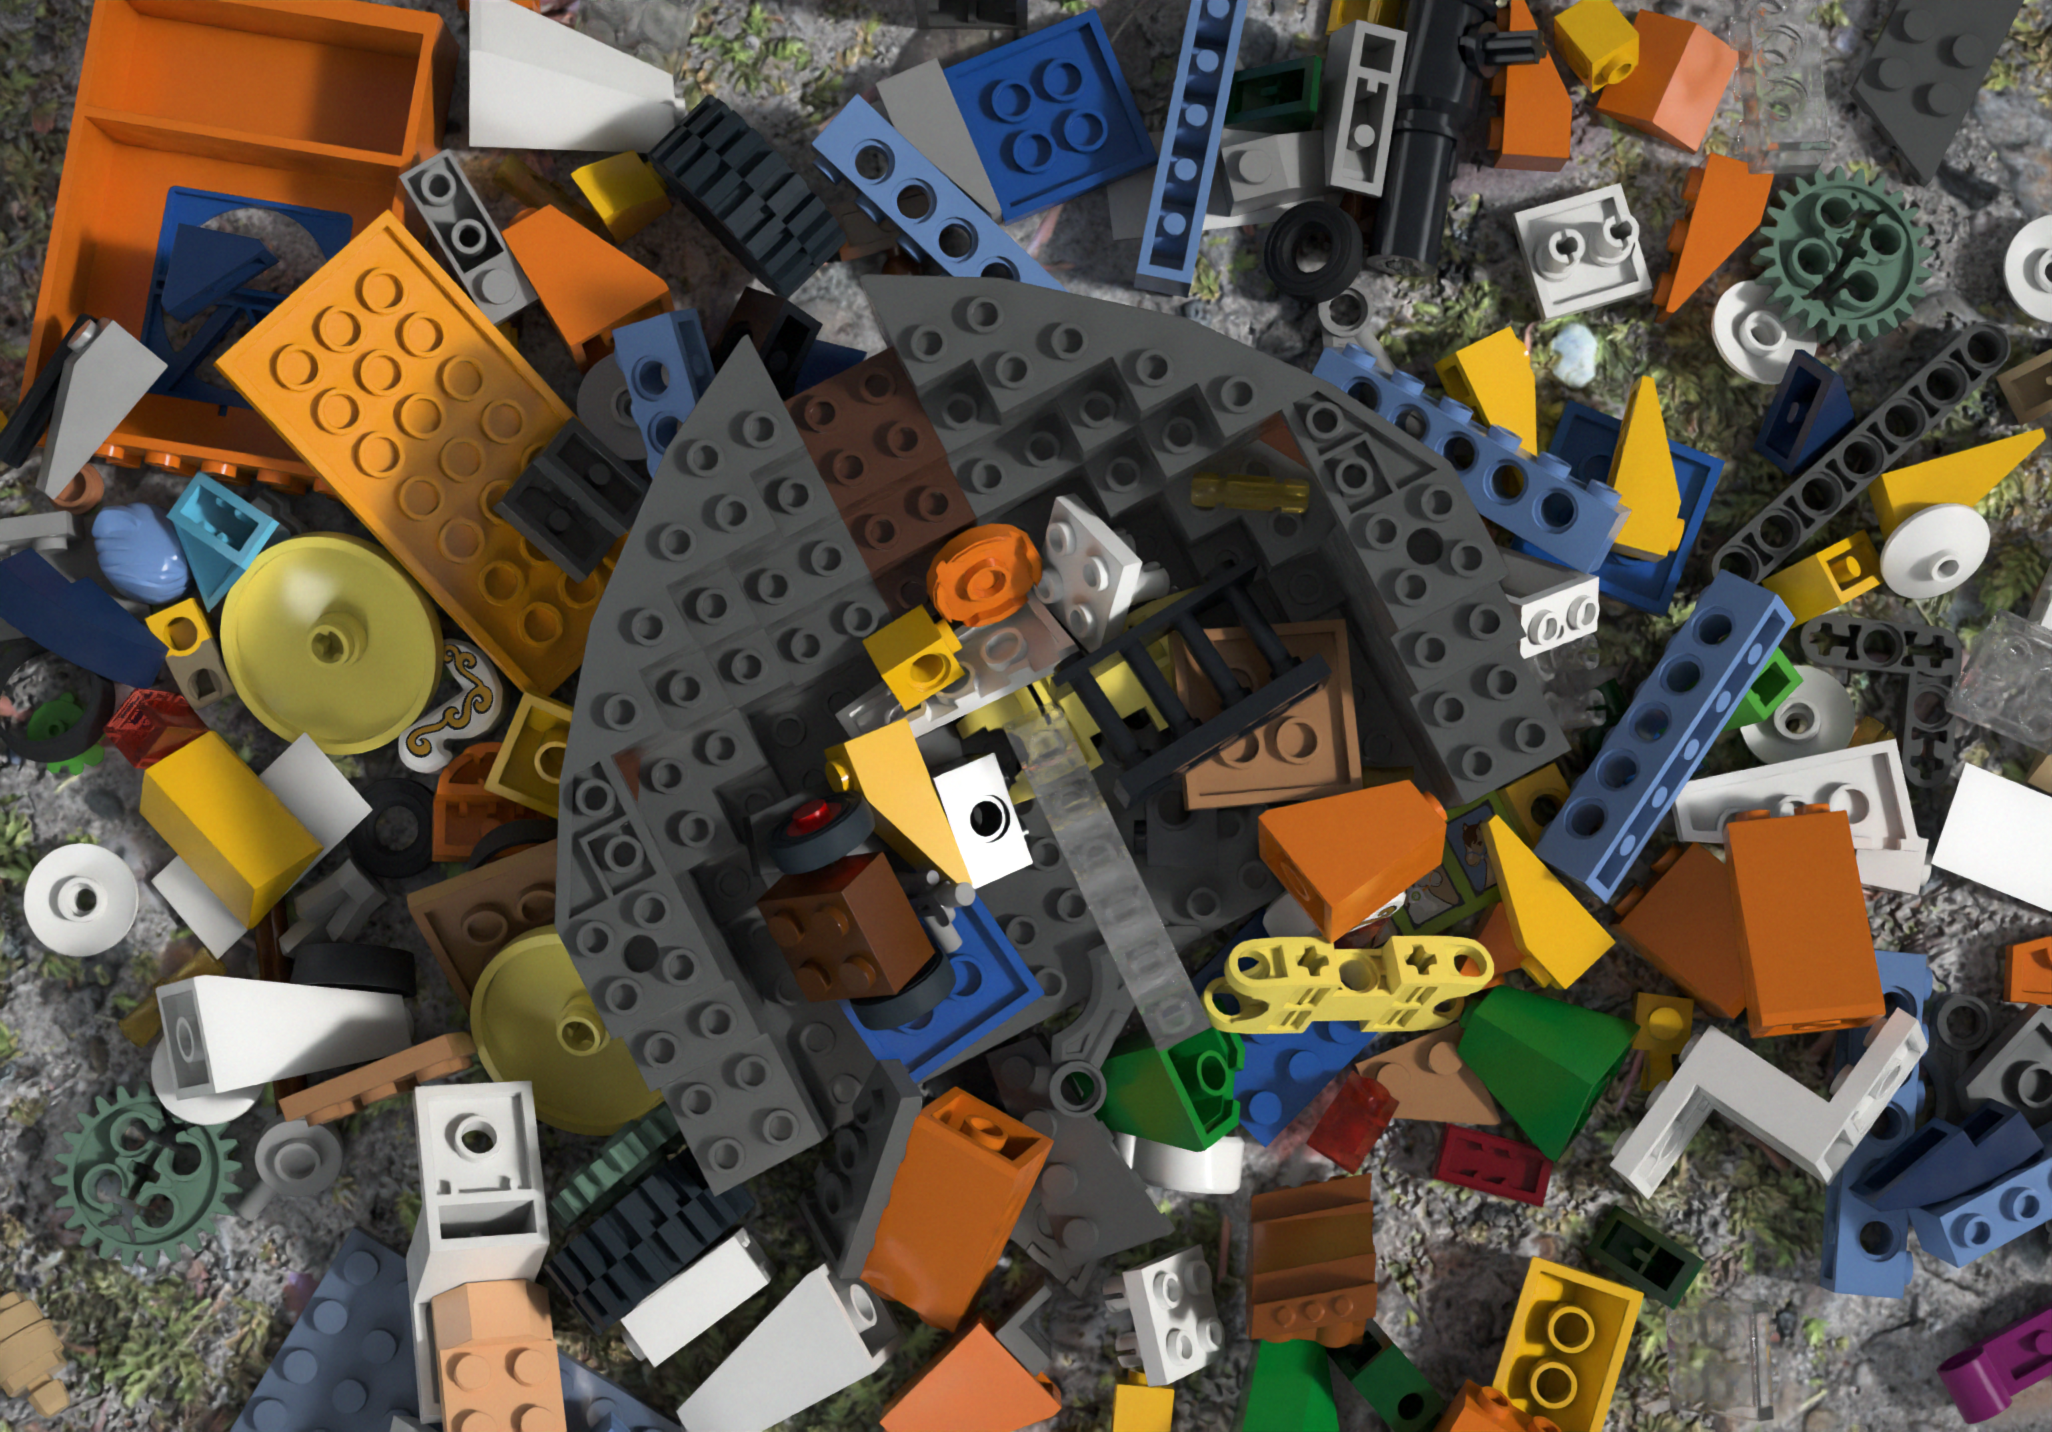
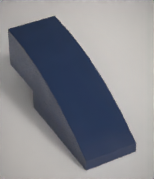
[0,547,170,691]
[1848,1098,2044,1212]

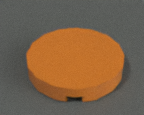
[926,523,1042,627]

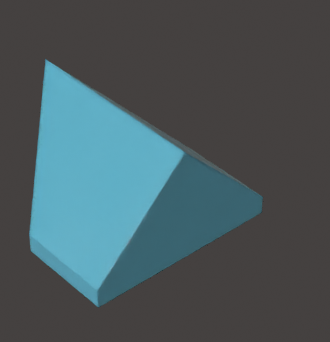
[166,470,280,613]

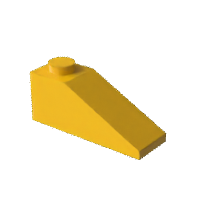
[1433,326,1537,496]
[1606,375,1685,563]
[1867,428,2046,543]
[823,718,973,885]
[1480,814,1616,990]

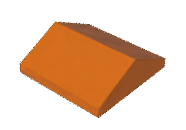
[1594,9,1741,155]

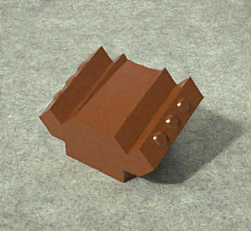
[1245,1173,1378,1348]

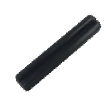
[0,313,99,469]

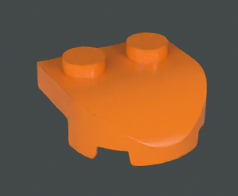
[432,742,549,863]

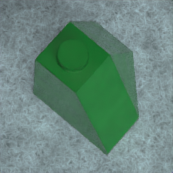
[1456,984,1641,1163]
[1071,997,1245,1153]
[1229,1338,1340,1432]

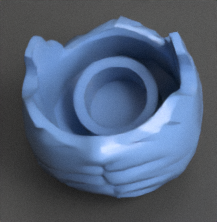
[91,501,196,606]

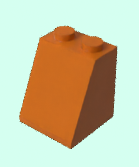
[500,204,675,375]
[1258,780,1448,944]
[1608,842,1746,1019]
[879,1308,1062,1432]

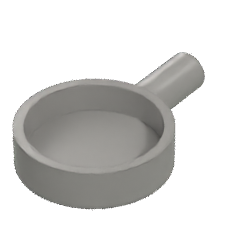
[236,1113,344,1221]

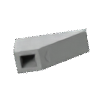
[399,148,539,328]

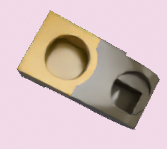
[144,598,237,711]

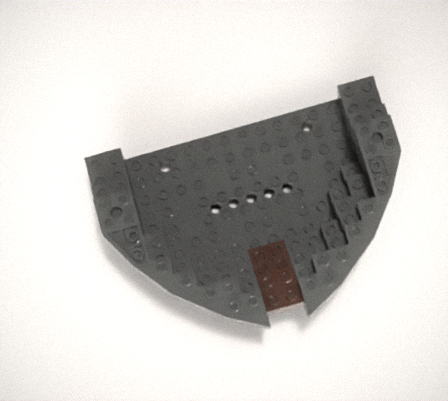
[555,274,1572,1197]

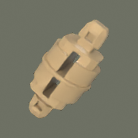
[0,1285,70,1418]

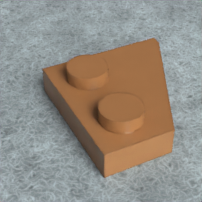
[1353,1020,1502,1125]

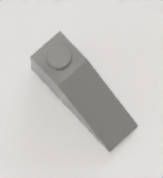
[1322,19,1408,199]
[870,58,1002,225]
[1217,130,1342,218]
[36,316,168,500]

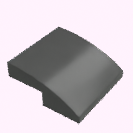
[492,416,650,584]

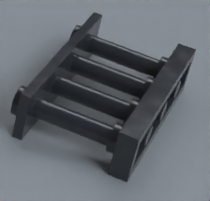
[1048,555,1332,811]

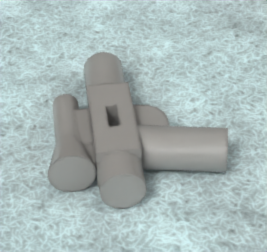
[894,870,975,954]

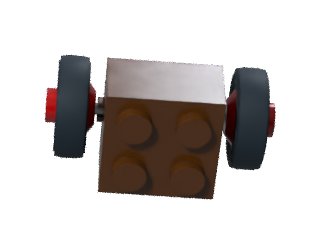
[755,791,956,1031]

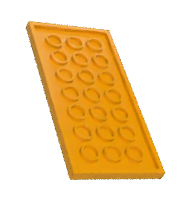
[213,209,633,696]

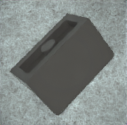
[994,1272,1052,1377]

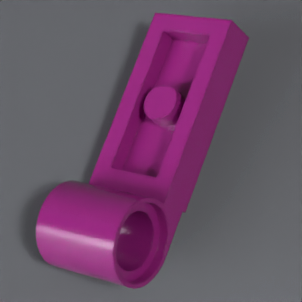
[1936,1301,2052,1424]

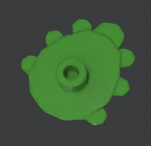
[27,692,107,776]

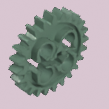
[1750,166,1933,347]
[51,1081,245,1268]
[547,1101,686,1230]

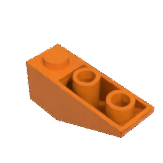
[1486,0,1572,172]
[1651,152,1775,324]

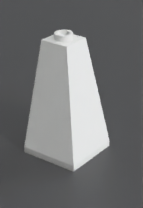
[469,0,685,153]
[155,975,414,1101]
[676,1258,908,1432]

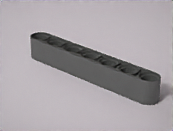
[1699,321,2011,588]

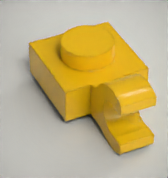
[1631,992,1694,1092]

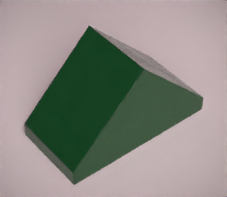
[1224,55,1322,134]
[1585,1205,1705,1310]

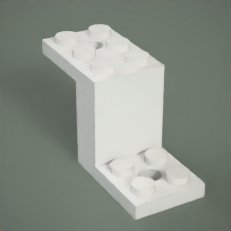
[1609,1007,1928,1200]
[406,1081,550,1424]

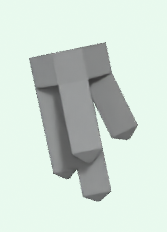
[279,855,389,959]

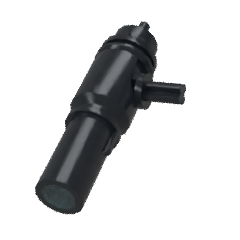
[1366,0,1547,277]

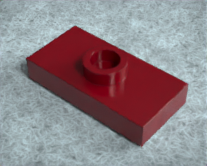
[1430,1122,1554,1207]

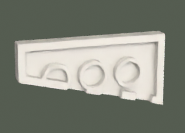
[835,589,1080,738]
[1671,739,1921,852]

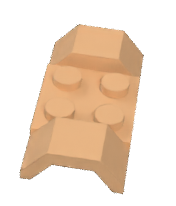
[431,1279,567,1432]

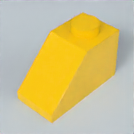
[570,150,672,245]
[1761,529,1884,630]

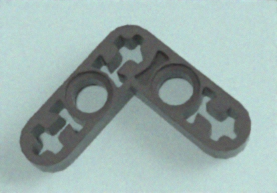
[1793,614,1962,789]

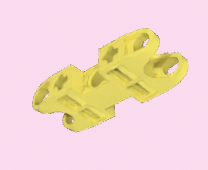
[955,585,1202,805]
[1200,936,1494,1034]

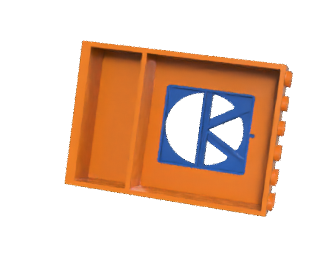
[17,0,460,503]

